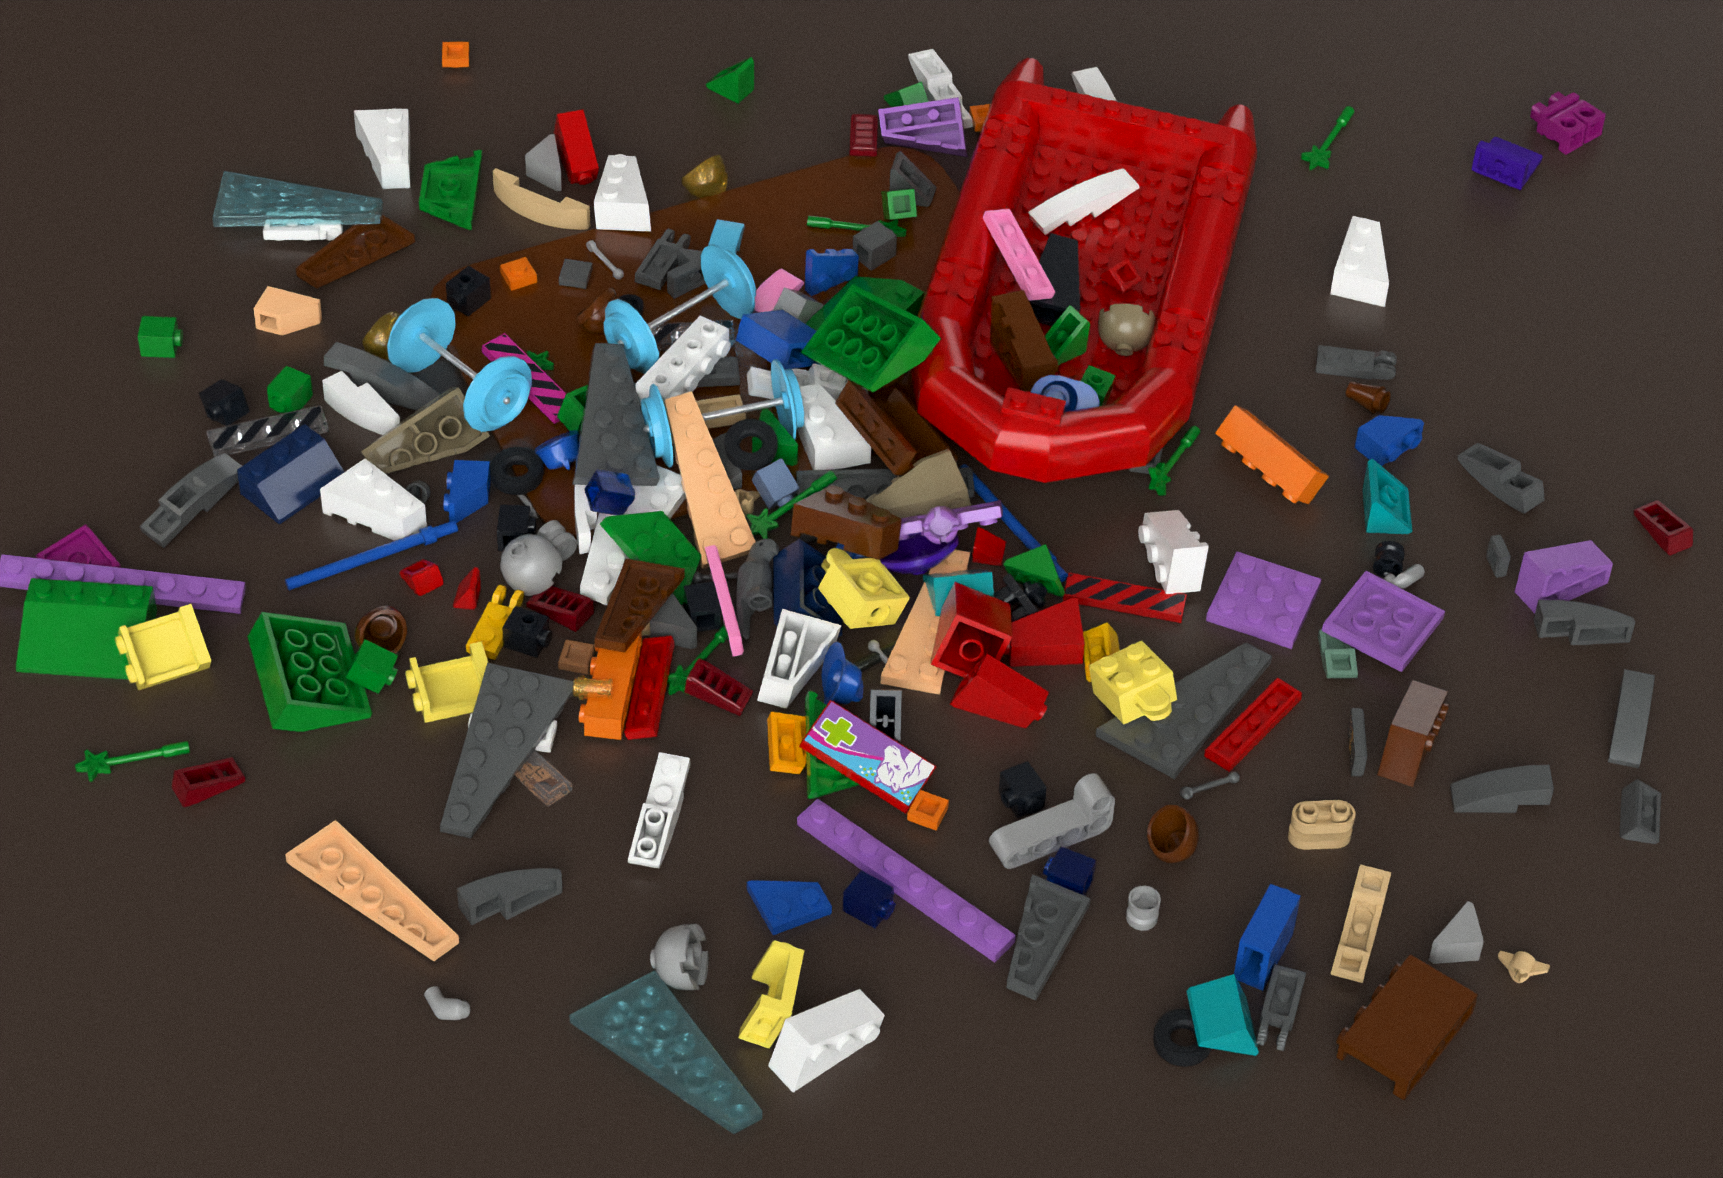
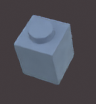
[751,458,800,510]

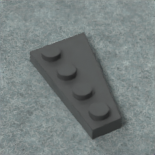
[1006,874,1091,1000]

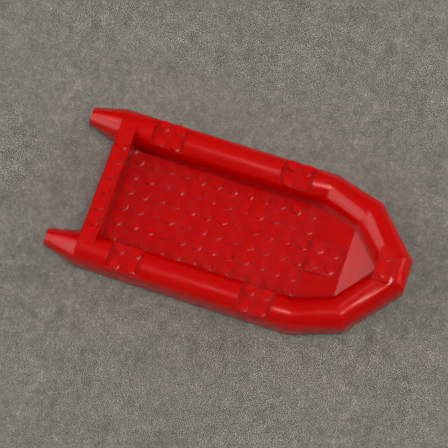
[911,58,1257,483]

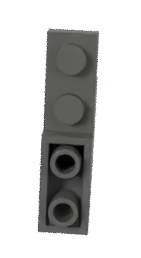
[140,453,242,548]

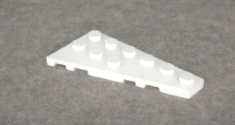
[580,465,686,605]

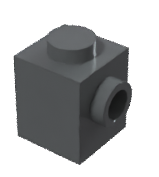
[853,221,897,271]

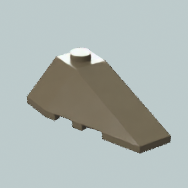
[360,387,490,474]
[866,449,971,518]

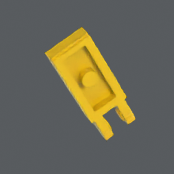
[466,585,524,660]

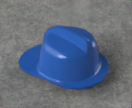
[1030,375,1100,412]
[534,430,579,471]
[821,642,864,705]

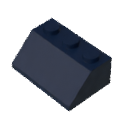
[237,424,345,525]
[773,539,842,638]

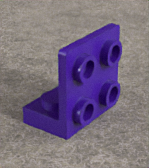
[1472,137,1543,190]

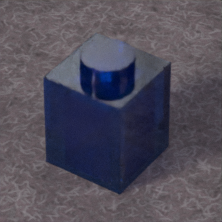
[584,469,635,515]
[1043,846,1096,896]
[843,870,895,929]

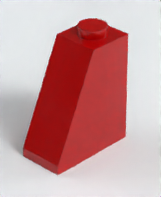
[554,109,599,185]
[1003,598,1085,667]
[950,653,1049,729]

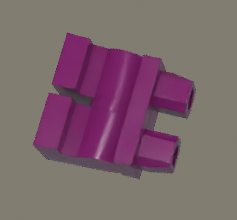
[1530,91,1605,155]

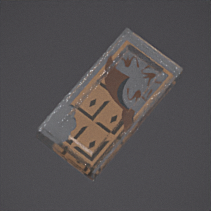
[514,750,572,807]

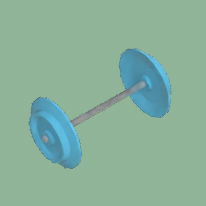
[604,244,756,374]
[387,298,532,432]
[641,359,804,468]

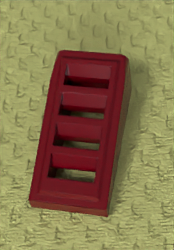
[849,114,878,157]
[1634,500,1693,555]
[526,586,594,632]
[684,658,753,716]
[172,757,246,807]

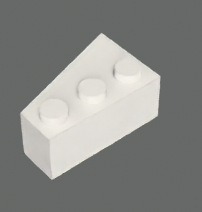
[354,108,410,189]
[594,154,651,232]
[1330,216,1389,307]
[797,383,871,470]
[320,458,427,541]
[1138,510,1209,594]
[757,609,841,709]
[768,989,885,1092]

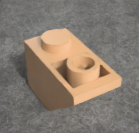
[254,286,322,336]

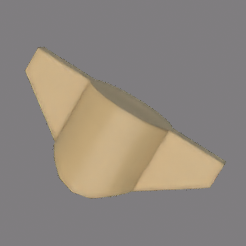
[735,489,760,517]
[1498,950,1550,983]

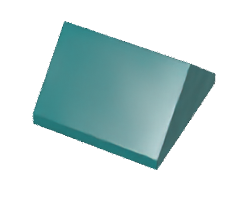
[1362,459,1412,534]
[922,569,994,616]
[1186,974,1259,1056]

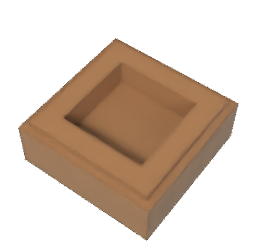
[558,640,596,674]

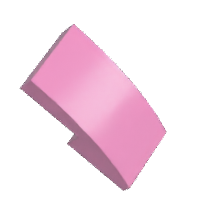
[753,268,804,313]

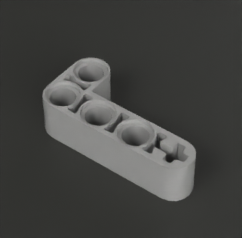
[988,773,1115,869]

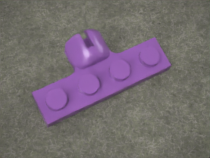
[899,500,1003,544]

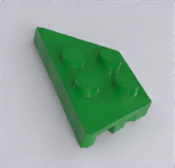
[419,150,483,230]
[600,511,702,605]
[805,691,859,799]

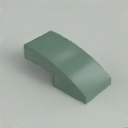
[1318,629,1358,678]

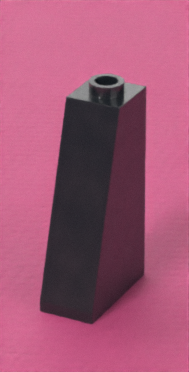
[1029,233,1080,326]

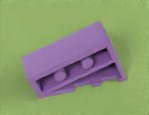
[878,97,968,157]
[1515,540,1613,614]

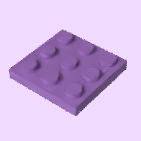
[1206,552,1322,649]
[1322,571,1445,672]

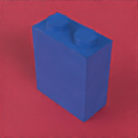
[736,310,821,369]
[1234,884,1301,991]

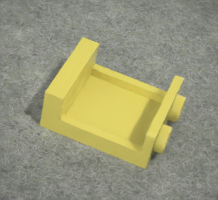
[115,604,211,690]
[405,641,489,723]
[738,940,805,1049]

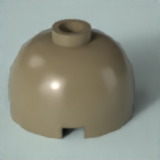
[1098,304,1156,356]

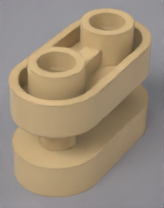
[1288,800,1356,850]

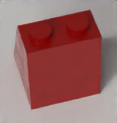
[931,582,1013,678]

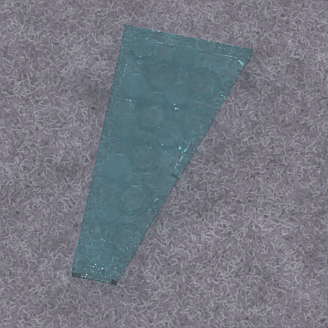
[213,171,383,227]
[569,970,763,1134]

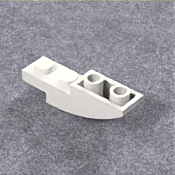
[628,752,691,869]

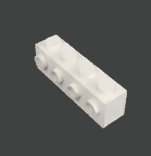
[636,315,731,406]

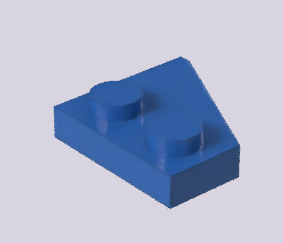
[805,249,859,296]
[747,880,832,935]

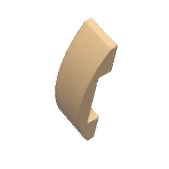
[493,168,590,230]
[1331,864,1392,983]

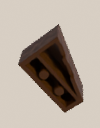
[990,290,1058,391]
[790,485,902,560]
[1377,680,1450,787]

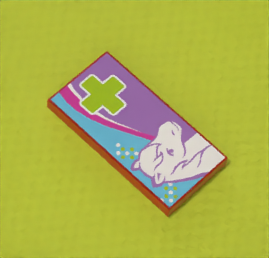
[799,700,937,814]

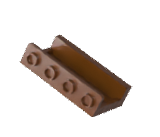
[835,380,958,476]
[1336,954,1478,1100]

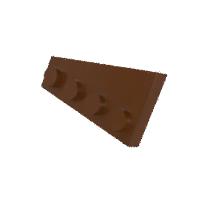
[296,210,415,289]
[595,559,685,652]

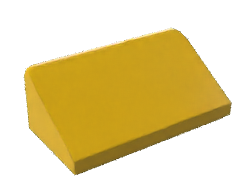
[1083,622,1120,682]

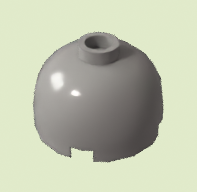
[500,534,563,596]
[650,924,709,990]

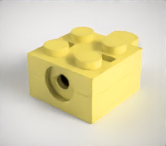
[818,548,910,629]
[1088,640,1177,725]

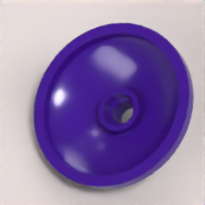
[880,532,959,575]

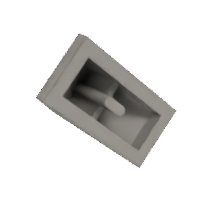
[525,134,562,191]
[773,287,823,323]
[1428,901,1484,964]

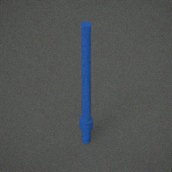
[959,464,1068,583]
[285,520,458,591]

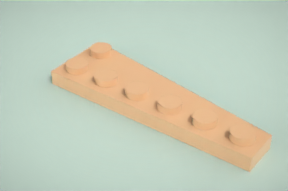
[664,391,756,569]
[880,549,970,694]
[285,820,459,961]

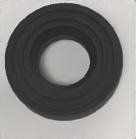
[724,419,778,470]
[490,447,544,495]
[1153,1009,1212,1067]

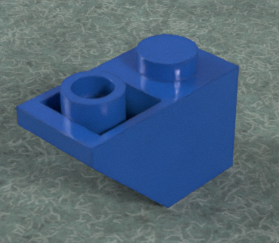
[1355,415,1424,466]
[443,460,491,523]

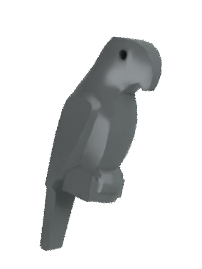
[736,538,779,639]

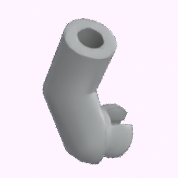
[1383,564,1425,590]
[424,986,471,1020]

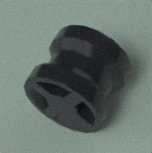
[1373,541,1405,578]

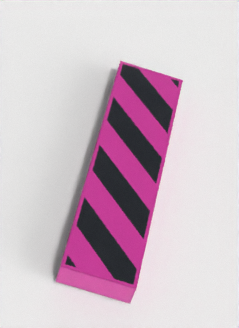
[482,333,566,424]

